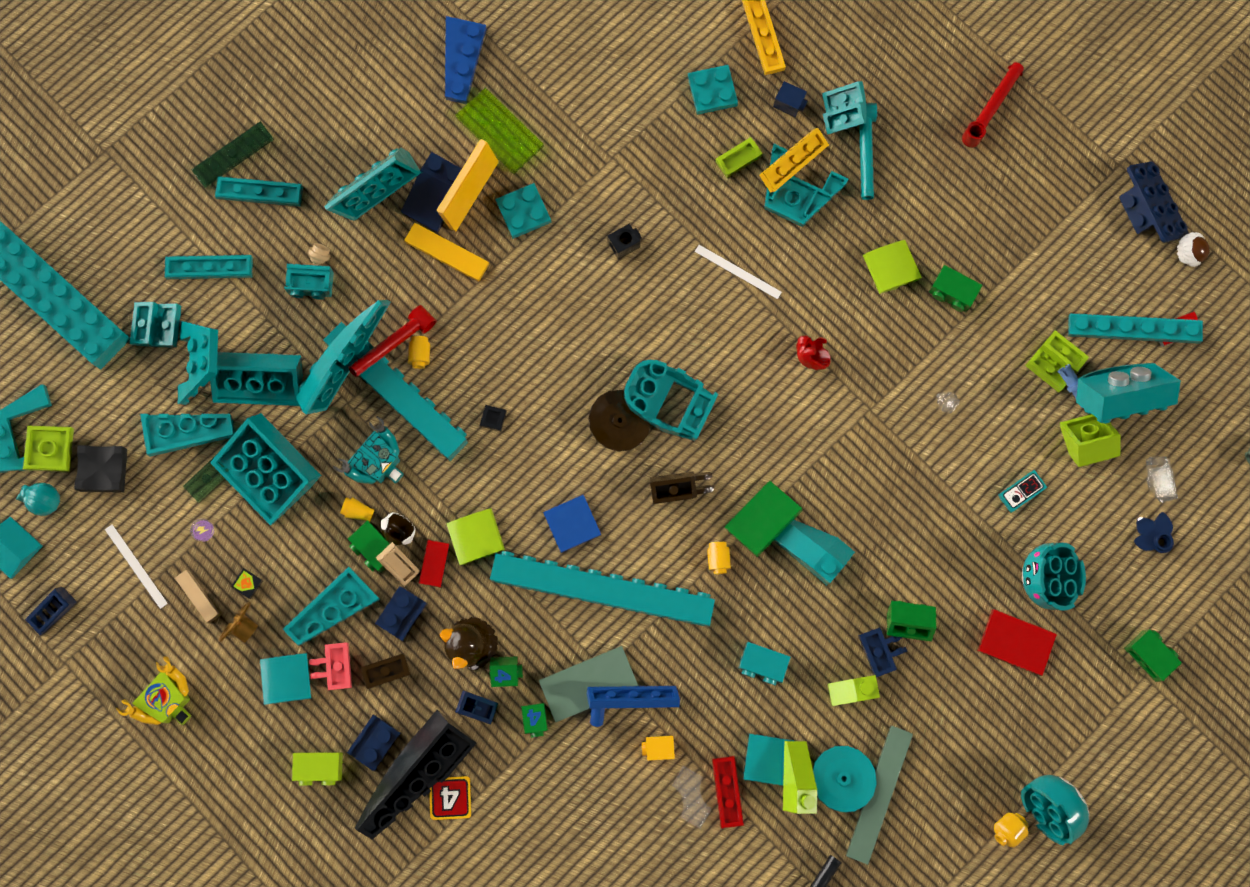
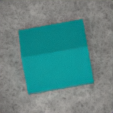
[0,517,43,579]

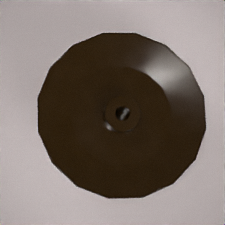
[588,390,651,452]

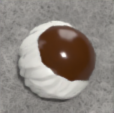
[1177,232,1210,267]

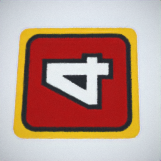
[430,776,471,820]

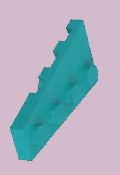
[140,414,235,457]
[283,567,380,646]

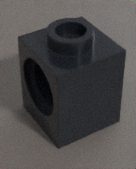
[607,223,642,260]

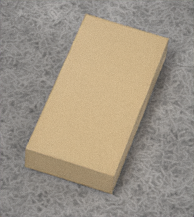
[376,542,420,587]

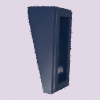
[25,587,77,635]

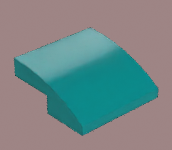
[822,81,867,135]
[130,302,182,348]
[260,653,311,705]

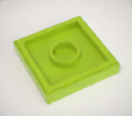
[23,426,74,472]

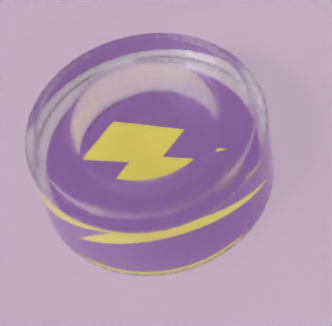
[190,519,214,542]

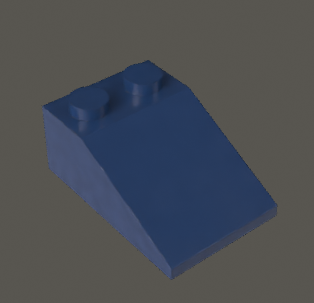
[401,152,462,233]

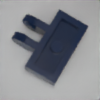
[858,627,908,678]

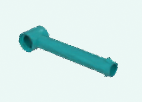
[859,103,877,200]

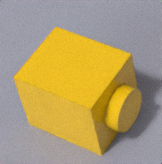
[641,736,675,761]

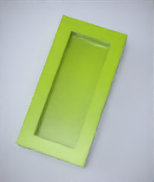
[715,137,763,178]

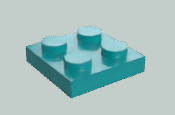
[687,65,738,115]
[495,183,552,239]

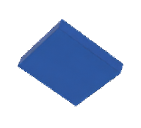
[543,494,601,553]

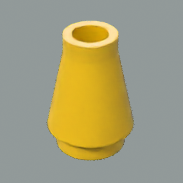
[340,497,375,522]

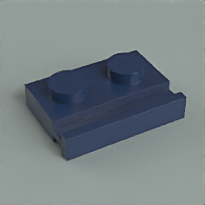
[375,586,427,641]
[347,714,401,771]

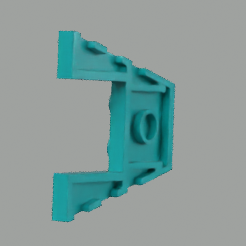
[0,384,52,473]

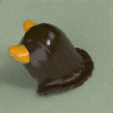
[439,617,498,670]

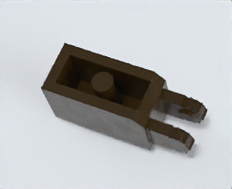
[650,471,714,504]

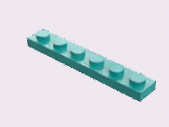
[1068,313,1203,344]

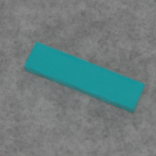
[215,177,303,207]
[165,255,253,279]

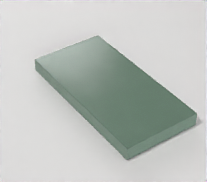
[539,646,638,723]

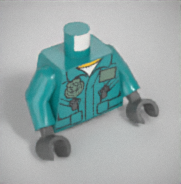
[333,416,404,484]

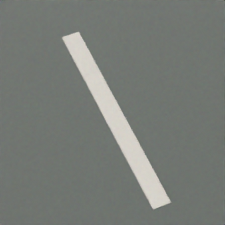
[695,245,782,299]
[105,525,168,609]

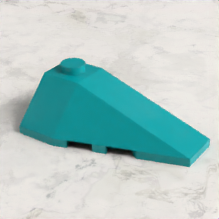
[774,520,855,586]

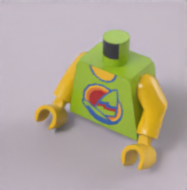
[116,656,192,725]

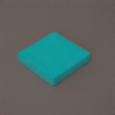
[743,734,794,786]

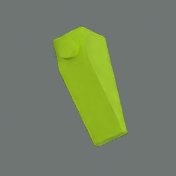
[783,741,817,814]

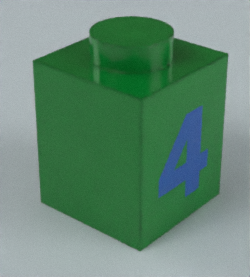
[490,656,523,687]
[521,703,548,738]

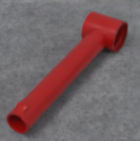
[962,62,1024,148]
[348,305,437,377]

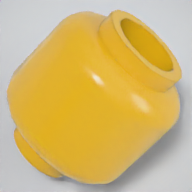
[994,812,1029,848]

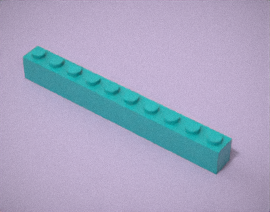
[490,551,715,627]

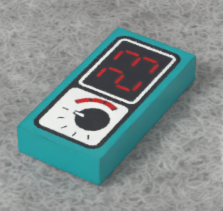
[998,470,1047,513]

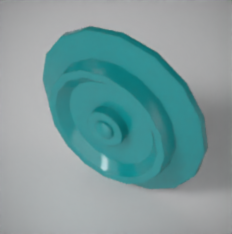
[813,746,877,812]

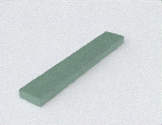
[845,726,913,865]

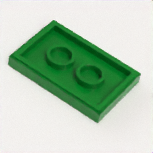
[725,481,803,557]

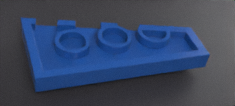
[445,16,487,104]

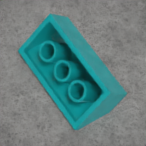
[210,352,303,406]

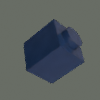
[773,81,808,118]

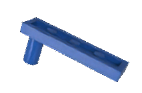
[587,686,680,727]

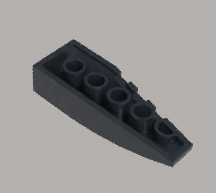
[355,710,477,840]

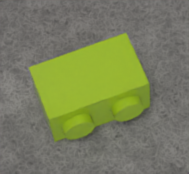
[292,752,343,786]

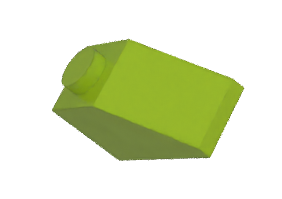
[827,675,880,706]

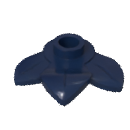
[1134,512,1174,553]

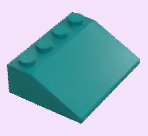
[324,147,421,221]
[210,413,322,526]

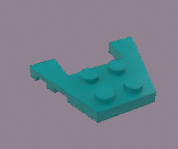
[764,143,849,227]
[177,321,218,405]

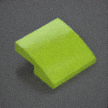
[863,240,922,294]
[1025,330,1089,393]
[446,508,505,565]

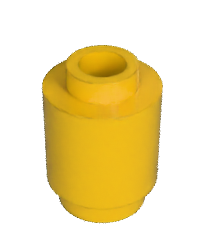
[408,336,430,369]
[707,542,731,575]

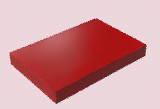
[977,609,1057,676]

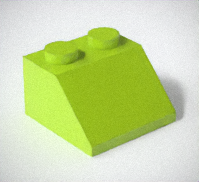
[1060,414,1121,467]

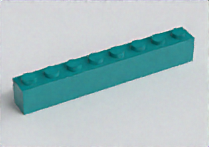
[323,322,468,461]

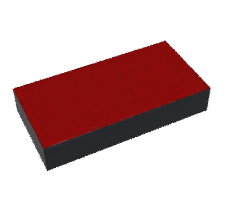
[419,540,450,588]

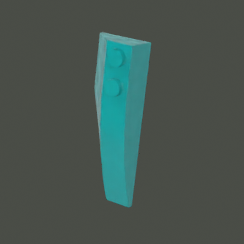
[296,300,391,415]

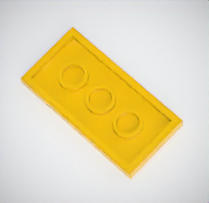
[437,139,499,232]

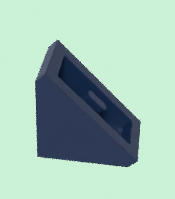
[455,690,498,725]

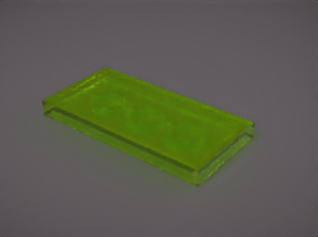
[455,88,544,174]

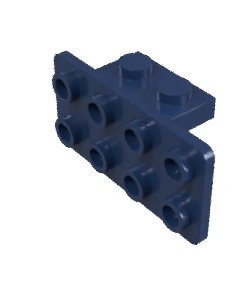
[1119,161,1189,243]

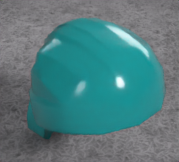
[16,483,60,516]

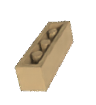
[175,570,221,623]

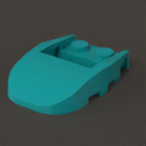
[624,359,719,441]

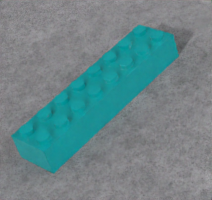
[0,221,130,370]

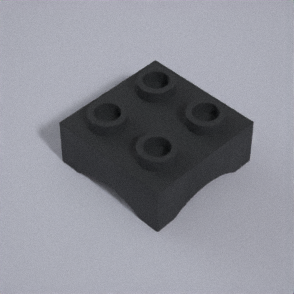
[74,445,127,492]

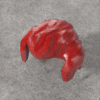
[796,335,831,370]

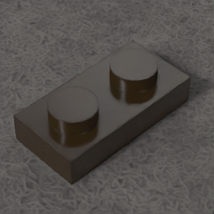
[360,653,411,689]

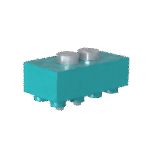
[1076,363,1181,423]

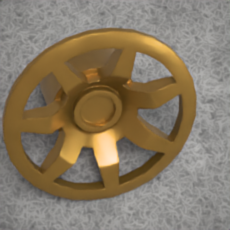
[218,602,258,643]

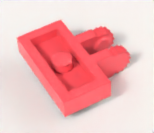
[309,643,352,690]

